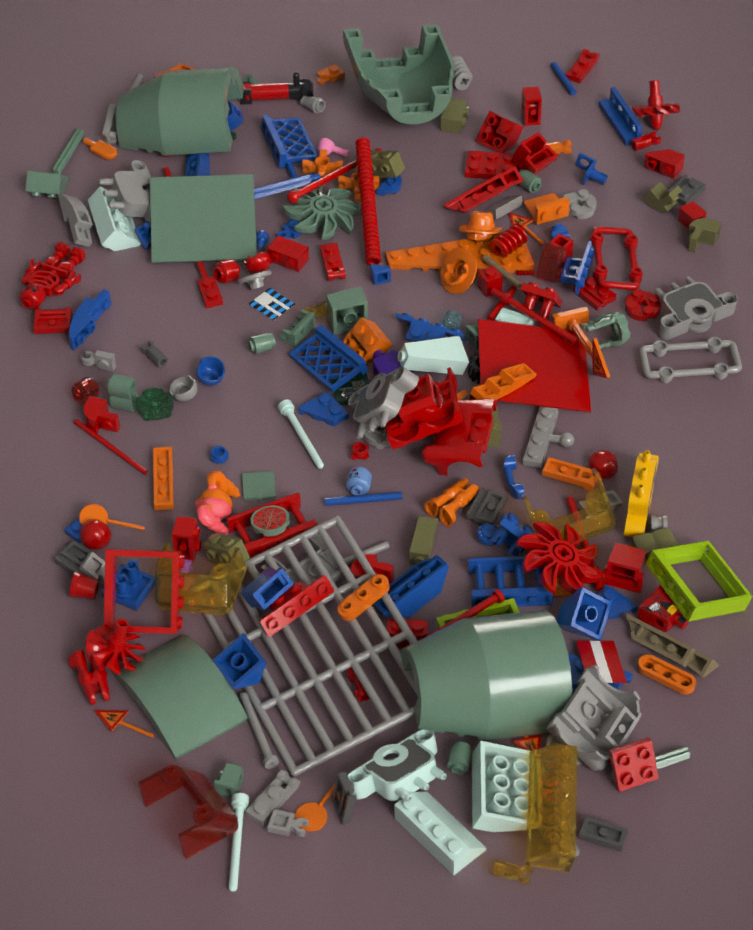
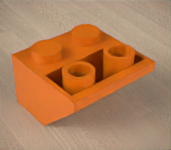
[342,317,393,365]

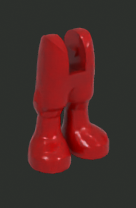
[67,650,110,705]

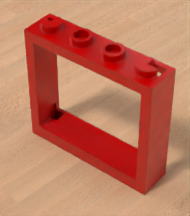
[104,548,185,634]

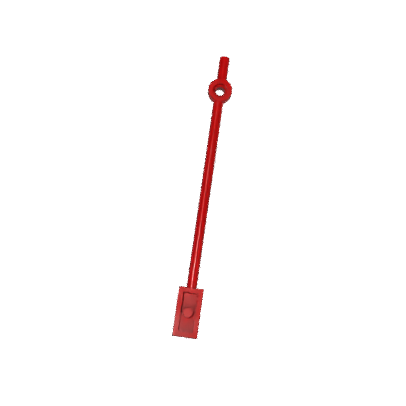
[163,167,223,308]

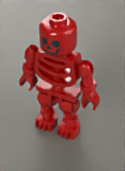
[19,242,86,310]

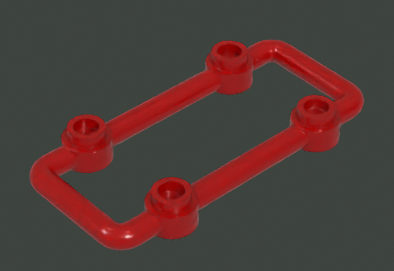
[589,226,643,290]

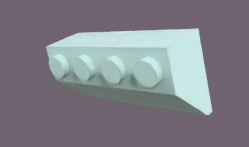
[88,186,141,251]
[394,792,486,876]

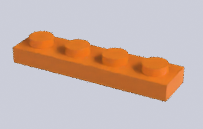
[153,446,174,510]

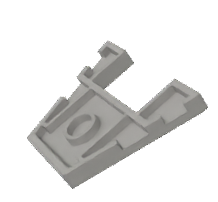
[261,534,344,583]

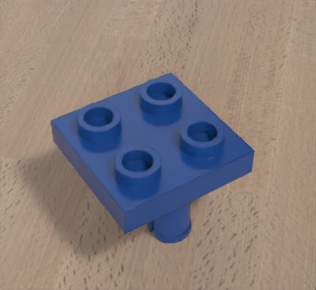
[490,512,535,556]
[101,560,157,611]

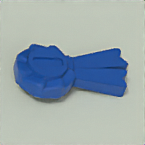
[476,523,517,546]

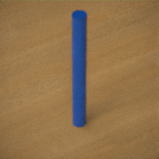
[325,492,402,506]

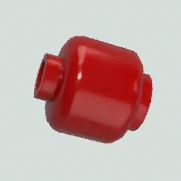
[213,259,240,284]

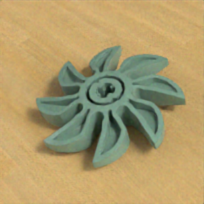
[283,185,362,240]

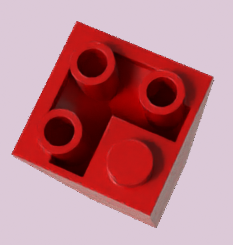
[475,110,524,153]

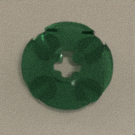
[136,388,174,421]

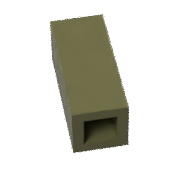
[409,516,438,565]

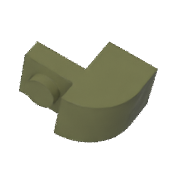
[642,181,683,213]
[687,218,722,253]

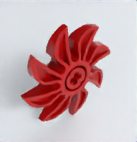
[516,522,604,595]

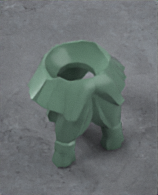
[580,312,631,349]

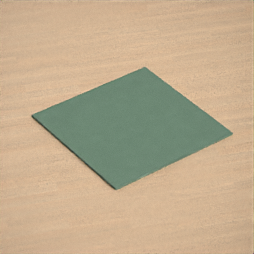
[150,174,257,263]

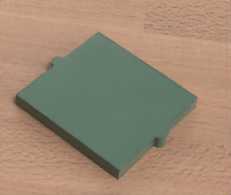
[242,471,276,501]

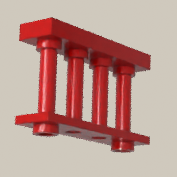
[227,492,318,558]

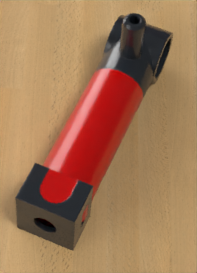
[240,72,313,105]

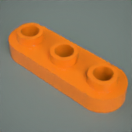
[337,574,390,621]
[638,654,696,695]

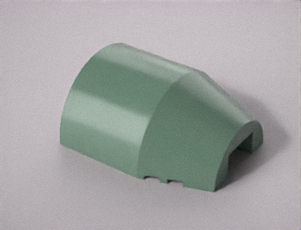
[343,24,454,124]
[116,66,244,156]
[400,610,572,740]

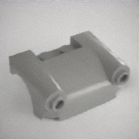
[546,665,642,771]

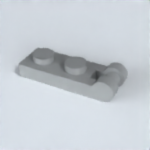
[245,769,301,827]

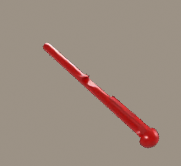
[287,148,382,203]

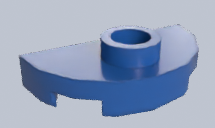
[377,175,402,196]

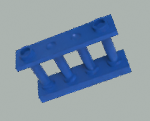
[468,556,553,607]

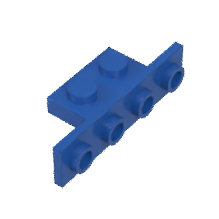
[561,241,594,295]
[395,313,466,342]

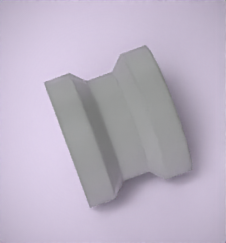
[650,515,667,533]

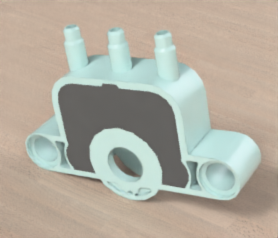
[348,729,446,801]

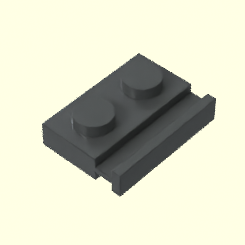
[668,174,706,206]
[466,487,508,525]
[54,541,103,576]
[331,772,357,825]

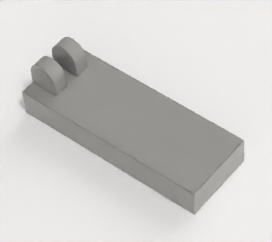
[103,104,118,145]

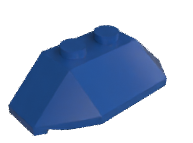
[374,555,449,617]

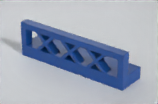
[599,87,642,146]

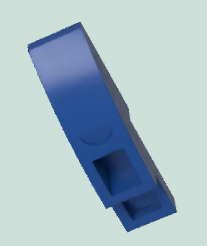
[69,289,111,350]

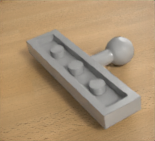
[523,406,574,468]

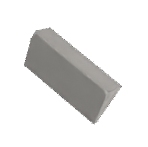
[485,195,522,220]

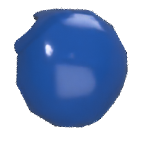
[196,356,225,386]

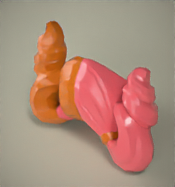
[195,470,241,535]

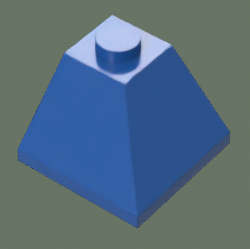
[557,587,612,640]

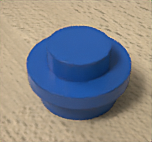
[210,446,229,464]

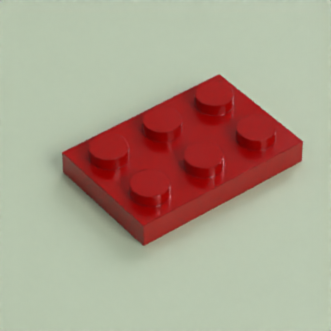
[465,150,517,179]

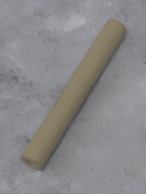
[482,255,523,289]

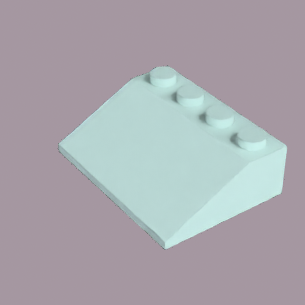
[472,741,544,832]

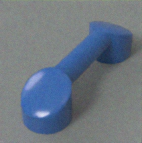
[503,454,524,499]

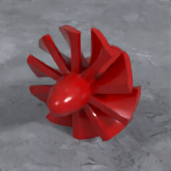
[632,80,680,130]
[84,619,145,674]

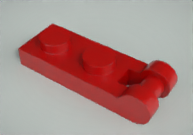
[566,48,600,84]
[320,243,346,281]

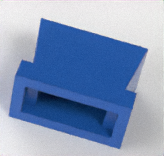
[240,566,294,610]

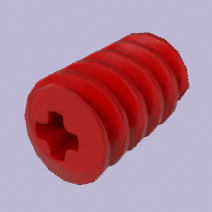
[489,223,528,258]

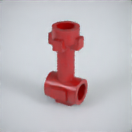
[347,667,369,702]

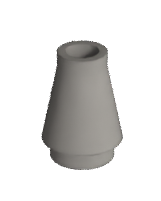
[300,96,325,113]

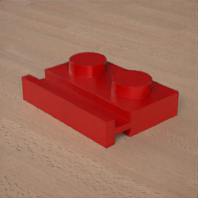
[573,276,616,311]

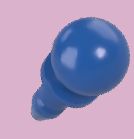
[256,230,269,249]

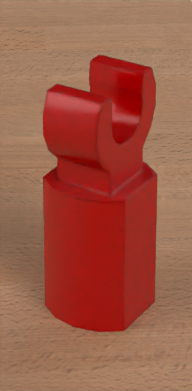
[631,131,661,152]

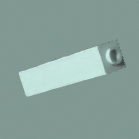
[398,336,469,375]

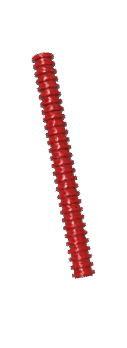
[355,137,381,265]

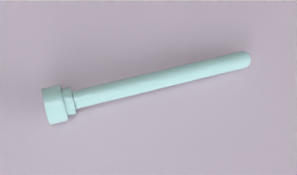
[278,399,324,469]
[229,793,249,892]

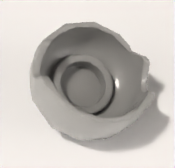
[169,375,198,402]

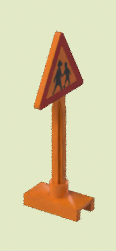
[552,307,610,378]

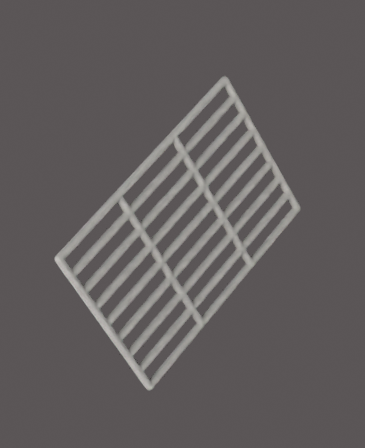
[191,516,418,776]

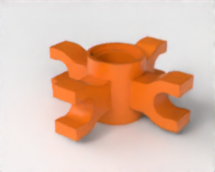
[302,149,343,186]
[338,165,380,202]

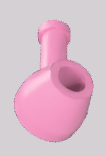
[317,138,349,158]

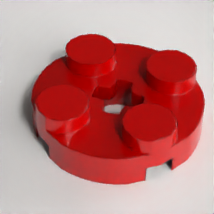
[624,289,661,321]

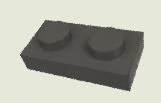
[579,816,628,852]

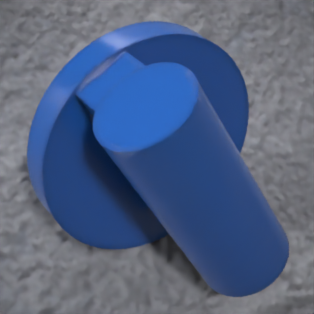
[549,224,570,240]

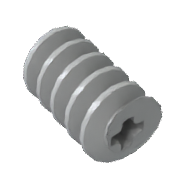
[452,56,473,90]

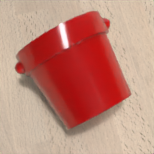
[69,572,99,599]

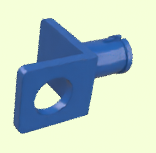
[575,153,608,185]

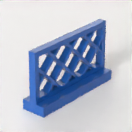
[261,115,319,168]
[288,324,368,393]

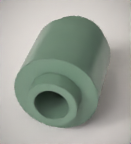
[519,170,541,193]
[247,332,276,354]
[447,741,472,775]

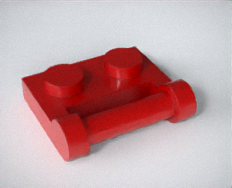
[34,307,72,334]

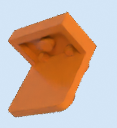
[524,193,570,225]

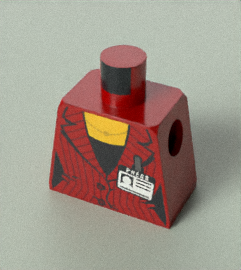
[637,585,689,632]

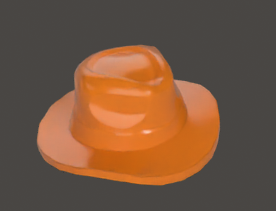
[459,211,503,241]
[440,248,477,294]

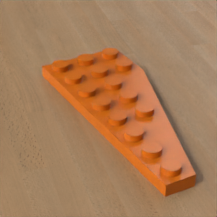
[385,233,535,274]

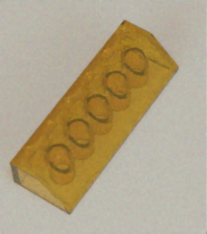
[525,743,577,872]

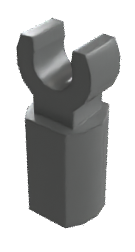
[140,340,168,368]

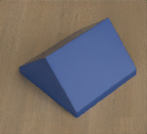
[212,633,266,690]

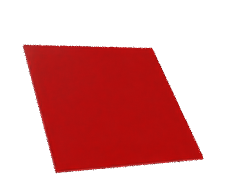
[478,319,591,412]

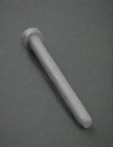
[240,692,279,769]

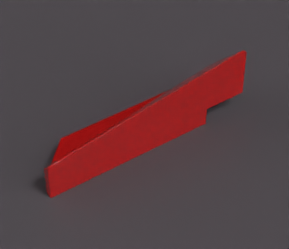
[443,166,524,213]

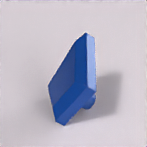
[134,221,151,250]

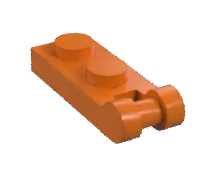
[542,457,599,491]

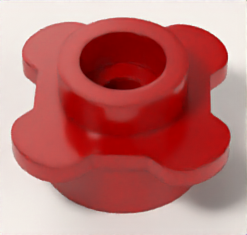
[351,442,370,460]

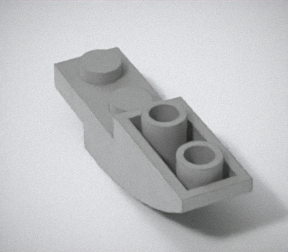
[58,193,93,247]

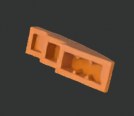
[470,363,537,400]

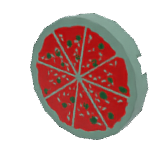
[250,505,290,537]

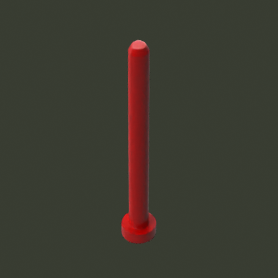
[424,589,505,638]

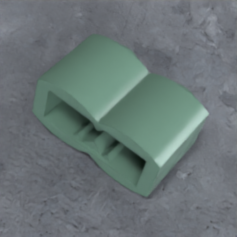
[106,374,138,413]

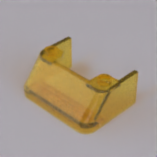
[521,468,616,541]
[155,542,247,615]

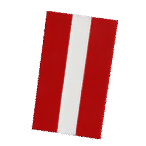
[576,641,627,683]

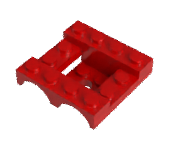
[386,367,463,450]

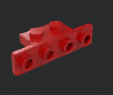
[259,575,334,637]

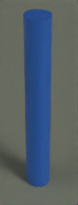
[551,62,577,95]

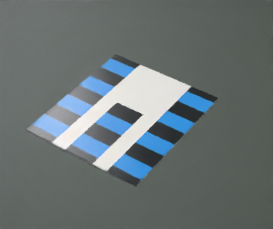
[249,288,295,321]

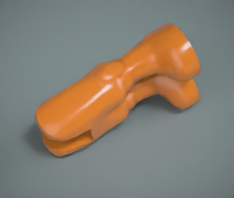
[424,478,479,527]

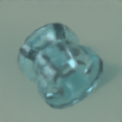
[442,310,463,330]

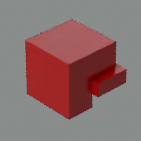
[511,132,558,174]
[602,543,647,593]

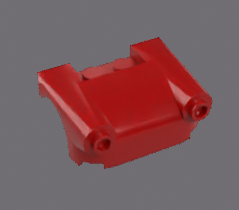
[422,399,497,476]

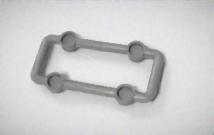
[639,337,742,383]

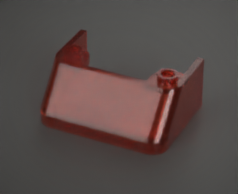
[138,765,239,859]

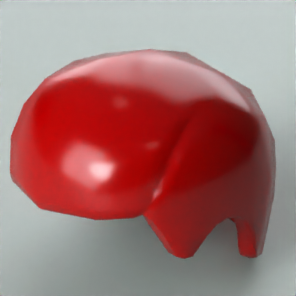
[243,252,271,274]
[588,450,618,479]
[79,519,111,550]

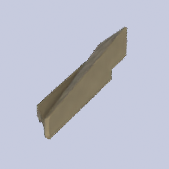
[626,614,719,678]

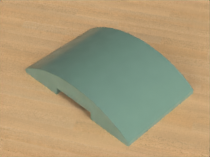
[113,634,248,759]

